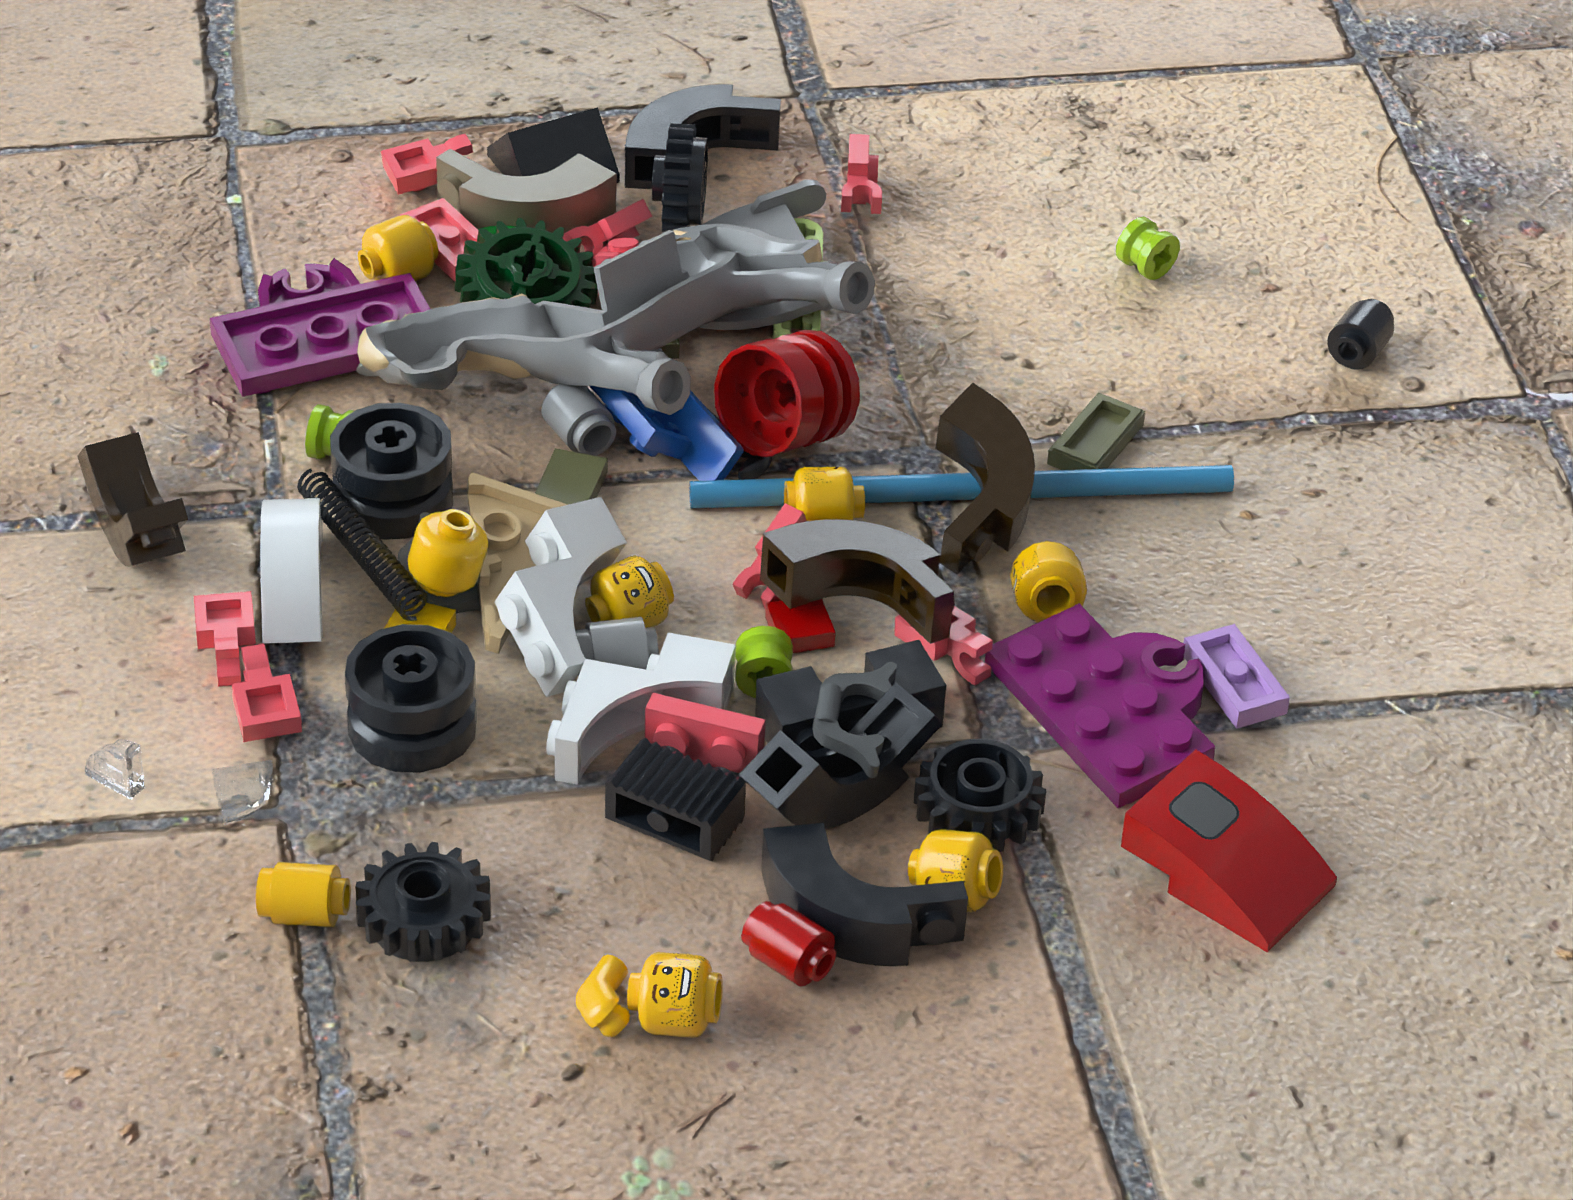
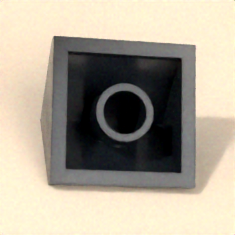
[487,107,620,183]

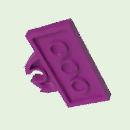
[210,258,431,397]
[985,603,1215,808]

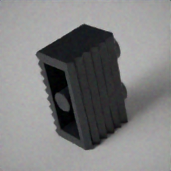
[605,738,746,861]

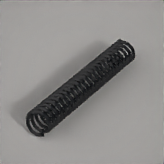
[297,468,428,621]

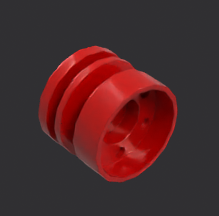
[714,330,860,457]

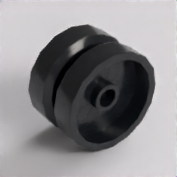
[330,403,453,540]
[345,624,477,773]

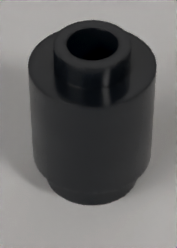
[1327,299,1394,369]

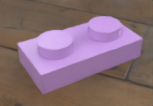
[1183,624,1290,729]

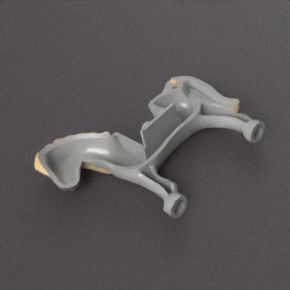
[356,223,875,415]

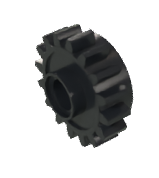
[652,123,708,233]
[913,739,1046,852]
[355,842,491,962]

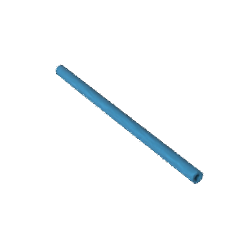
[689,465,1234,509]

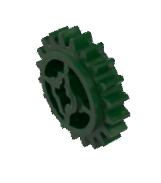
[454,218,598,308]

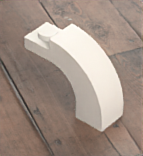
[260,498,323,644]

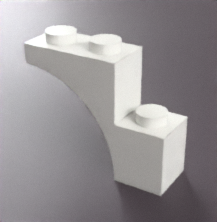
[494,497,627,697]
[546,633,736,785]

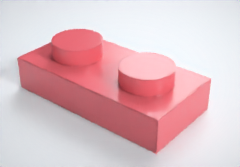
[400,198,478,282]
[645,693,766,773]

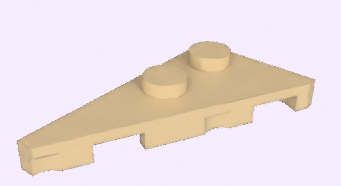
[467,472,568,654]

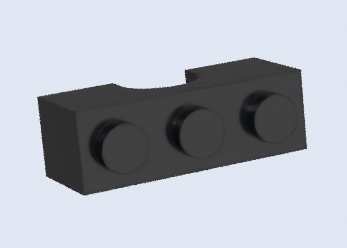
[755,640,946,751]

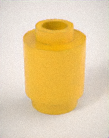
[256,862,351,927]

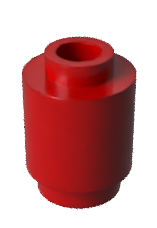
[741,901,836,987]

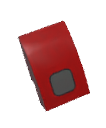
[1121,749,1337,952]

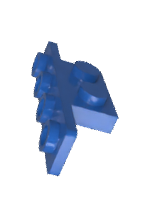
[590,386,743,481]

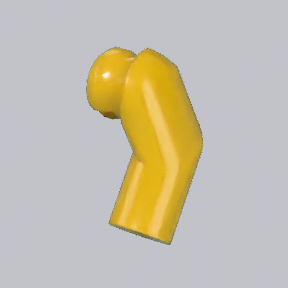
[576,954,630,1037]

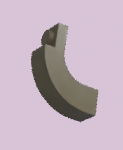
[436,149,617,233]

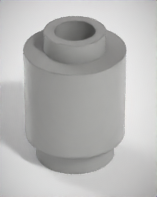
[541,384,616,456]
[575,617,659,676]

